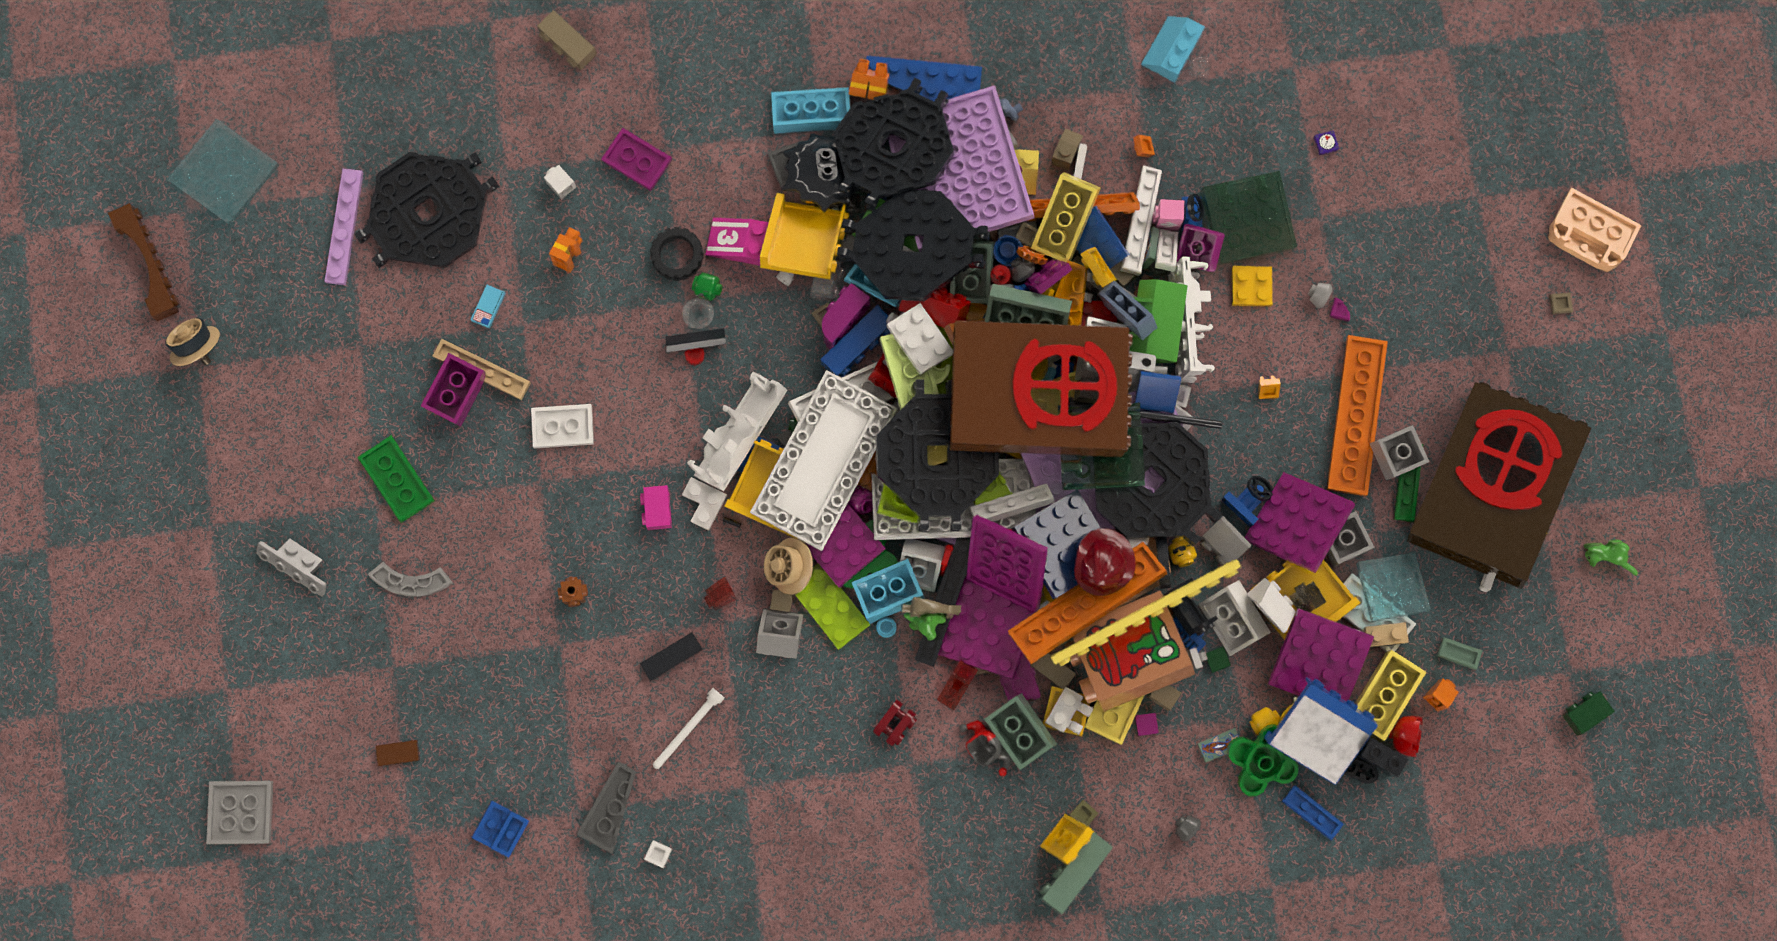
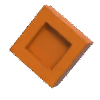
[1133,135,1155,157]

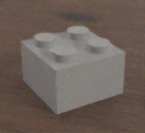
[1370,425,1429,480]
[1327,511,1374,568]

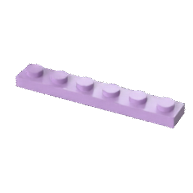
[325,169,363,285]

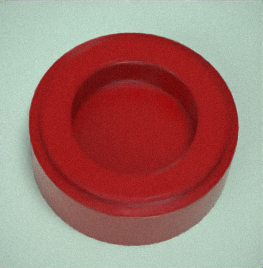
[685,348,705,365]

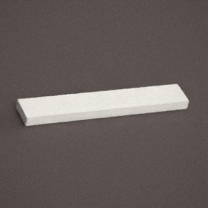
[1120,165,1162,276]

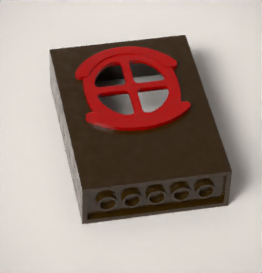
[1406,382,1591,589]

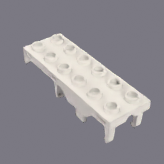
[1168,257,1215,383]
[687,372,787,491]

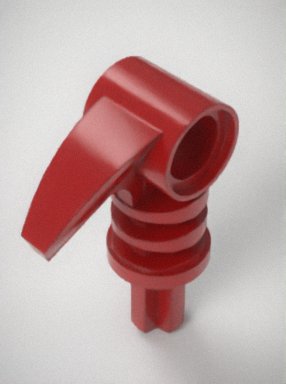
[990,265,1015,285]

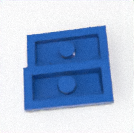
[471,800,529,858]

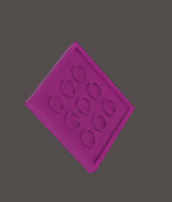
[1245,472,1355,573]
[966,515,1048,613]
[938,579,1034,679]
[1268,608,1374,701]

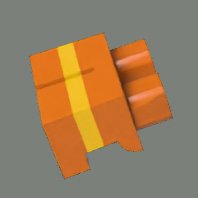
[848,59,890,100]
[549,227,583,273]

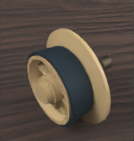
[165,318,220,366]

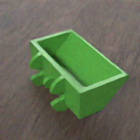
[1129,279,1188,363]

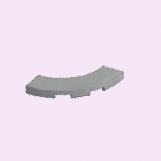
[368,561,453,597]

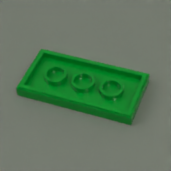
[357,435,435,523]

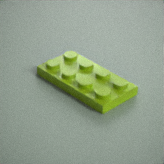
[794,563,870,650]

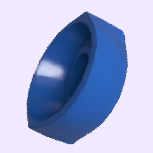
[993,234,1022,268]

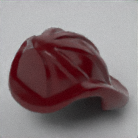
[1074,528,1135,596]

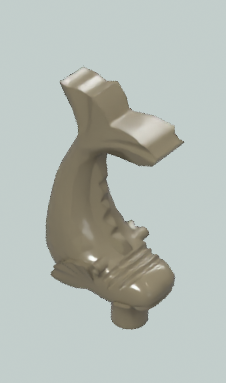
[901,597,961,619]

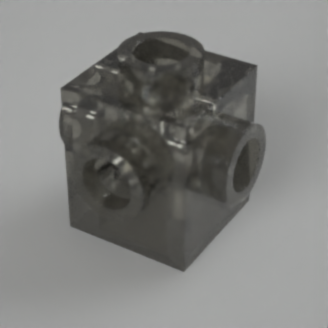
[1289,581,1326,612]

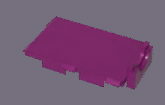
[999,653,1041,701]

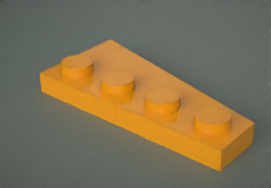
[1054,260,1088,326]

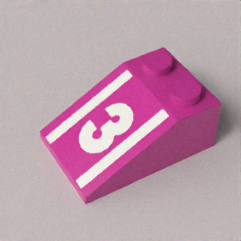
[705,218,769,266]

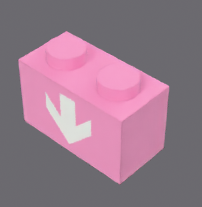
[1152,199,1184,231]

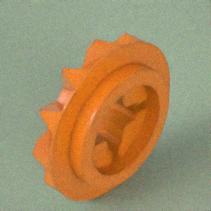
[1016,246,1048,265]

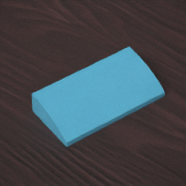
[771,87,850,134]

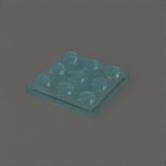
[1356,553,1431,622]

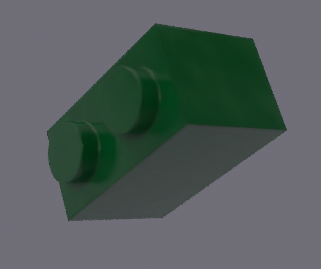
[1562,691,1615,736]

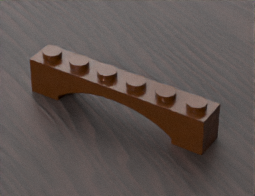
[108,203,180,321]

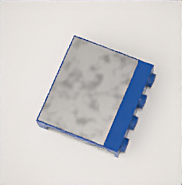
[1264,677,1378,785]

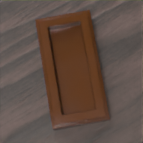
[376,740,420,766]

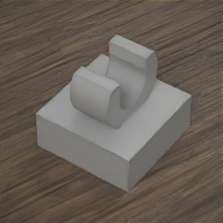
[1187,648,1208,671]

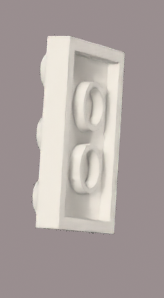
[886,303,953,375]
[531,404,594,449]

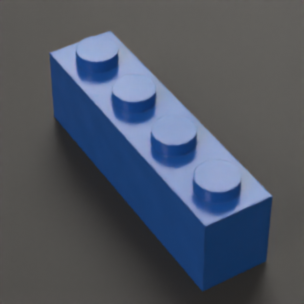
[821,305,891,377]

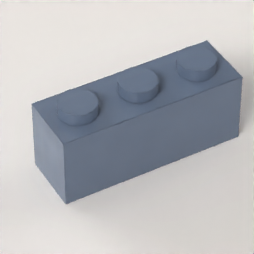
[1099,281,1158,340]

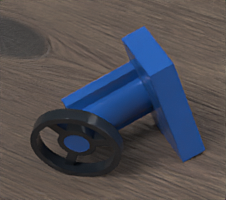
[1181,194,1204,233]
[1221,476,1273,528]

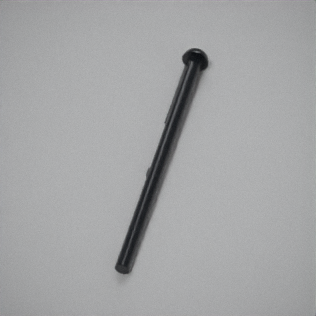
[1068,397,1222,429]

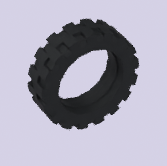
[650,227,703,281]

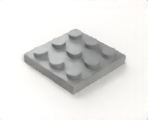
[206,781,273,844]

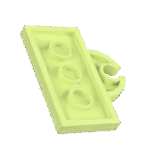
[880,334,950,410]

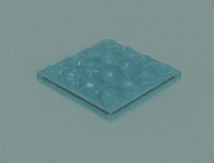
[167,119,279,226]

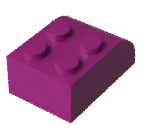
[822,283,870,350]
[421,353,486,427]

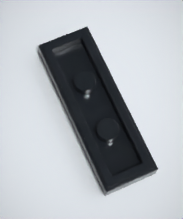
[666,328,726,352]
[640,632,703,682]

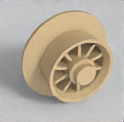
[764,538,813,595]

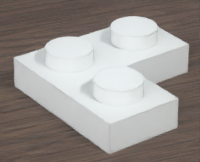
[682,477,727,531]

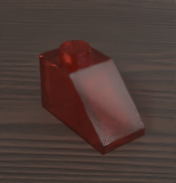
[704,577,737,611]
[937,660,978,710]

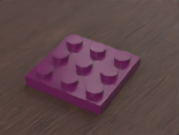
[804,503,886,588]

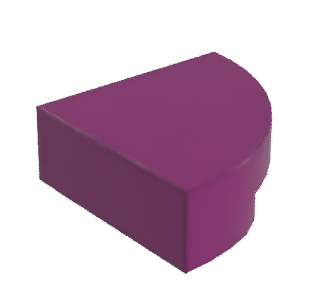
[1329,297,1350,322]

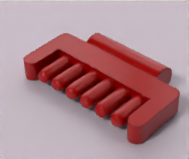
[939,545,953,577]

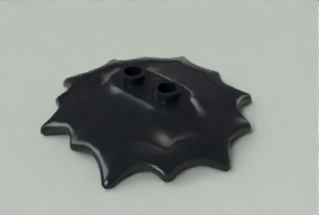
[782,133,867,212]

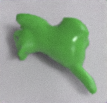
[1583,539,1638,576]
[904,613,946,641]

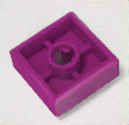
[1176,224,1225,272]

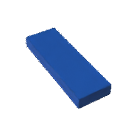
[1282,785,1344,840]

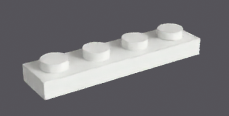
[970,483,1054,522]

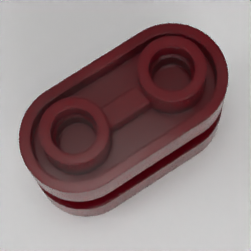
[873,699,917,746]

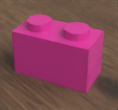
[640,485,672,530]

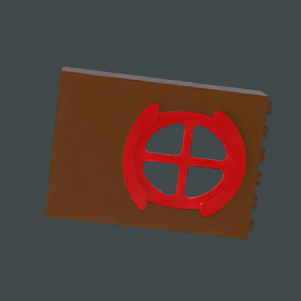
[950,321,1133,457]

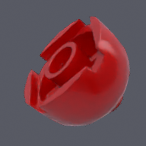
[1389,715,1423,757]

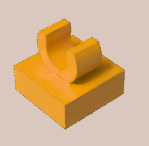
[1258,376,1281,399]

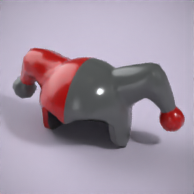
[959,720,1013,776]

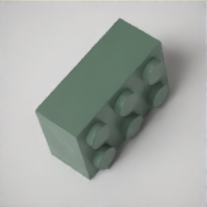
[950,240,995,304]
[984,693,1057,770]

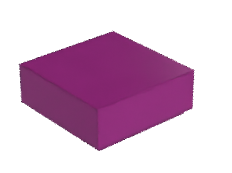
[1135,713,1159,736]

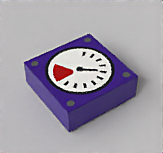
[1314,130,1339,155]

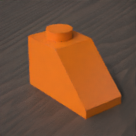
[1423,678,1459,711]

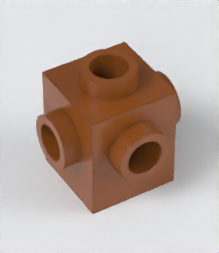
[558,577,588,607]

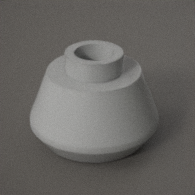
[1308,283,1333,308]

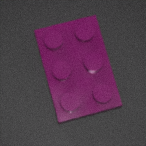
[601,128,672,191]
[1020,258,1073,294]

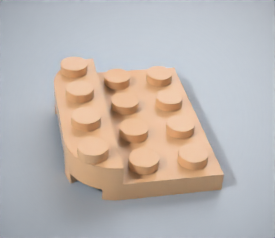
[1548,188,1641,272]

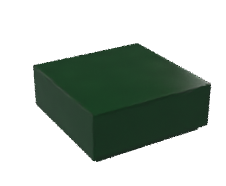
[1206,647,1231,673]

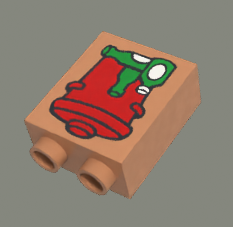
[1064,590,1195,711]

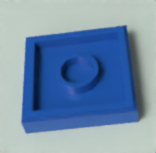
[1134,371,1181,413]

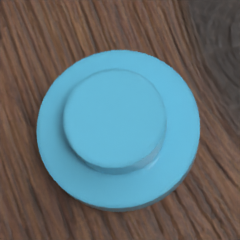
[876,617,897,638]

